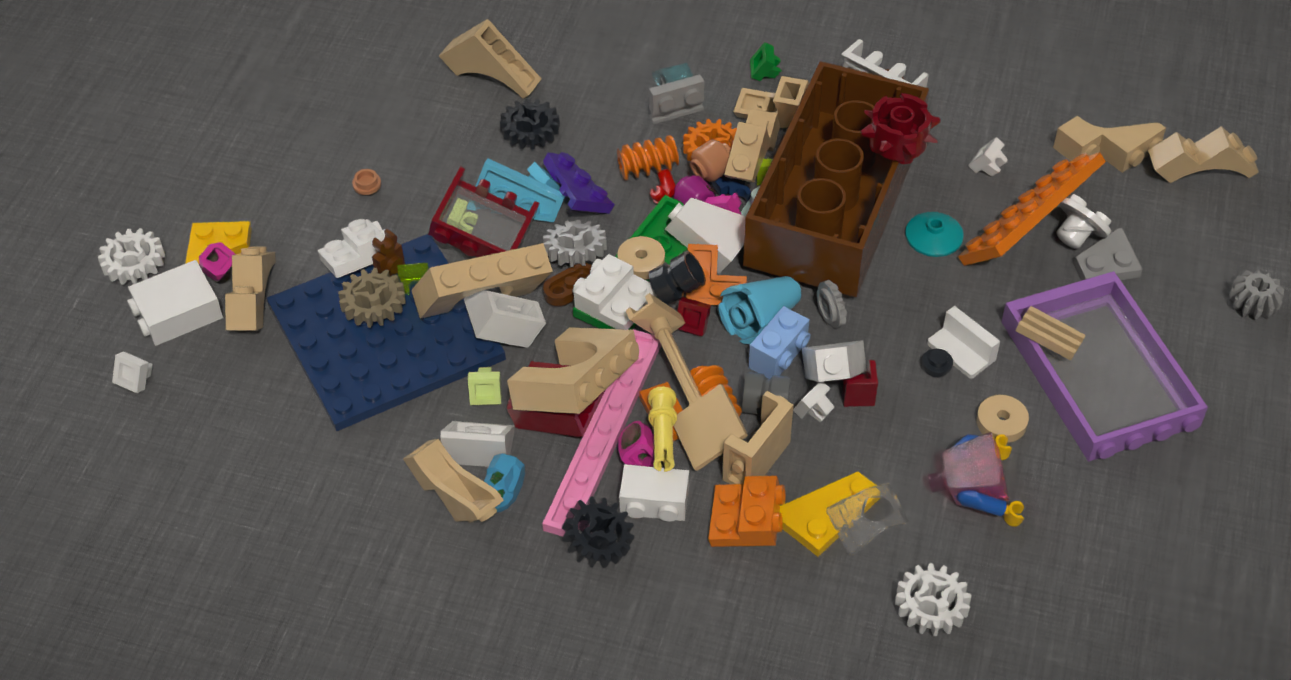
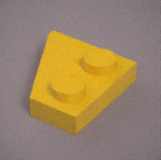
[185,221,252,264]

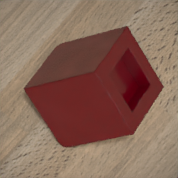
[841,360,878,407]

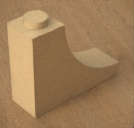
[439,19,542,99]

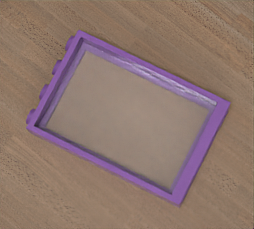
[1002,271,1208,462]

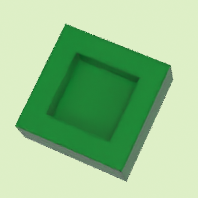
[750,42,782,81]

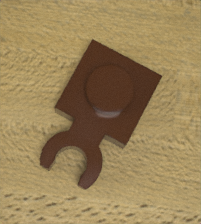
[372,229,405,277]

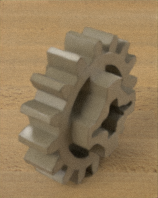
[338,268,406,327]

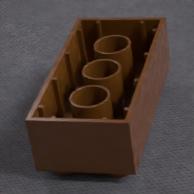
[743,61,930,298]

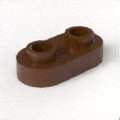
[543,263,592,306]

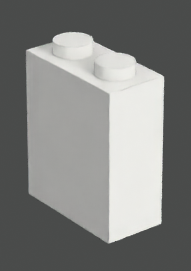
[127,260,223,346]

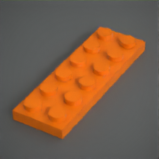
[958,152,1106,266]

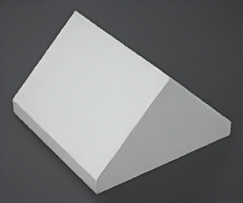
[440,421,515,467]

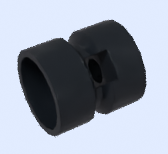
[649,251,706,305]

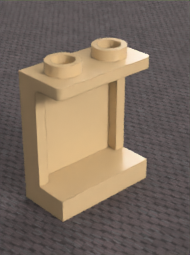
[722,391,794,484]

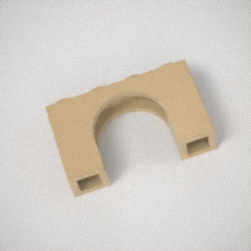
[411,243,553,319]
[507,327,639,414]

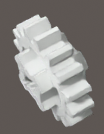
[98,228,165,285]
[895,563,971,636]

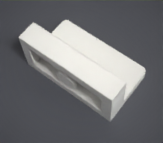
[927,306,1000,379]

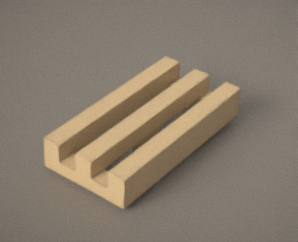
[1015,306,1086,361]

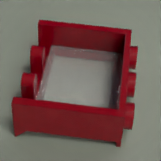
[428,166,540,257]

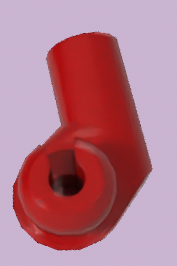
[650,169,676,204]

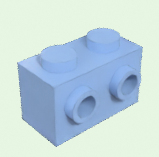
[749,306,811,379]

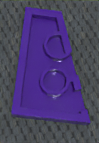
[543,152,615,214]

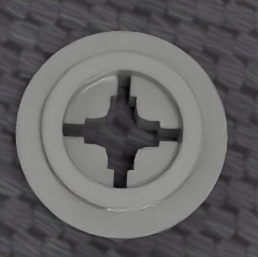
[817,280,847,328]

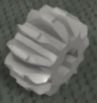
[1229,269,1284,320]

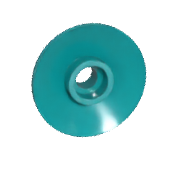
[905,212,964,257]

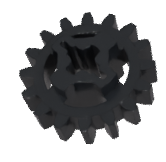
[500,98,560,149]
[562,496,635,568]

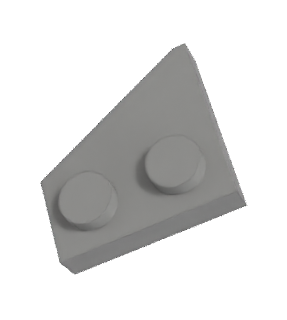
[1074,228,1142,281]

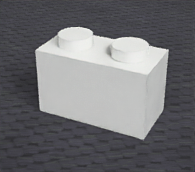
[619,464,689,522]

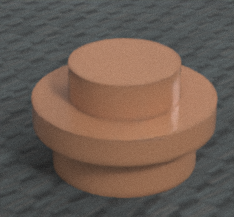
[352,169,381,195]

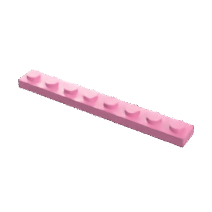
[542,329,661,537]

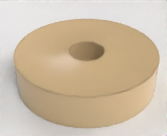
[618,236,665,280]
[976,395,1029,443]

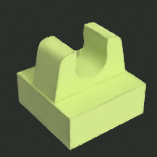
[468,367,502,405]

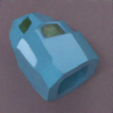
[484,453,525,512]

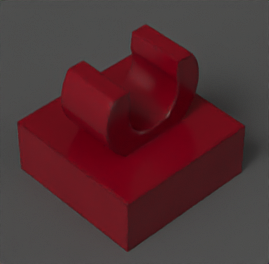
[677,297,711,336]

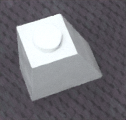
[665,198,746,274]
[802,340,867,382]

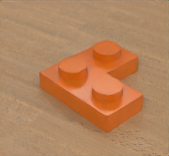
[686,244,747,305]

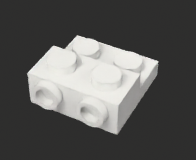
[317,219,385,278]
[573,254,657,330]

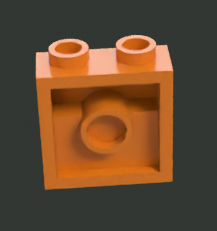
[708,476,786,547]

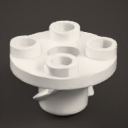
[1057,194,1112,249]

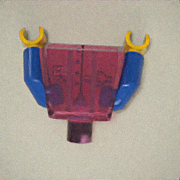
[928,432,1024,527]

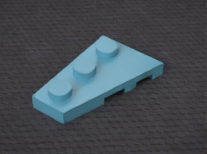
[466,158,565,222]

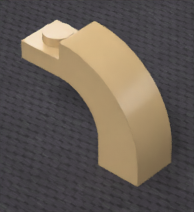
[734,76,809,128]

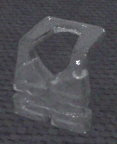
[826,483,908,555]

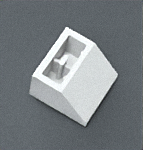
[464,290,546,348]

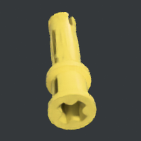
[648,386,677,472]

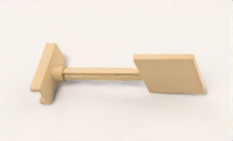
[626,293,748,471]

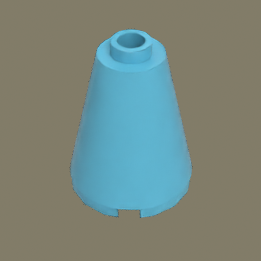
[718,276,801,344]

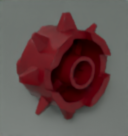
[861,93,941,165]

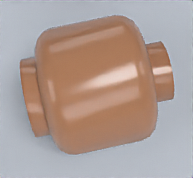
[690,139,731,182]

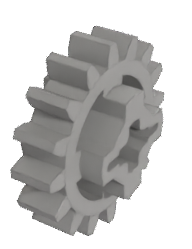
[543,220,607,267]

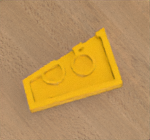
[780,471,883,557]

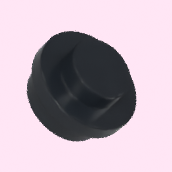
[922,348,953,378]

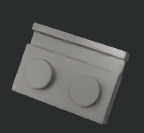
[649,74,704,124]

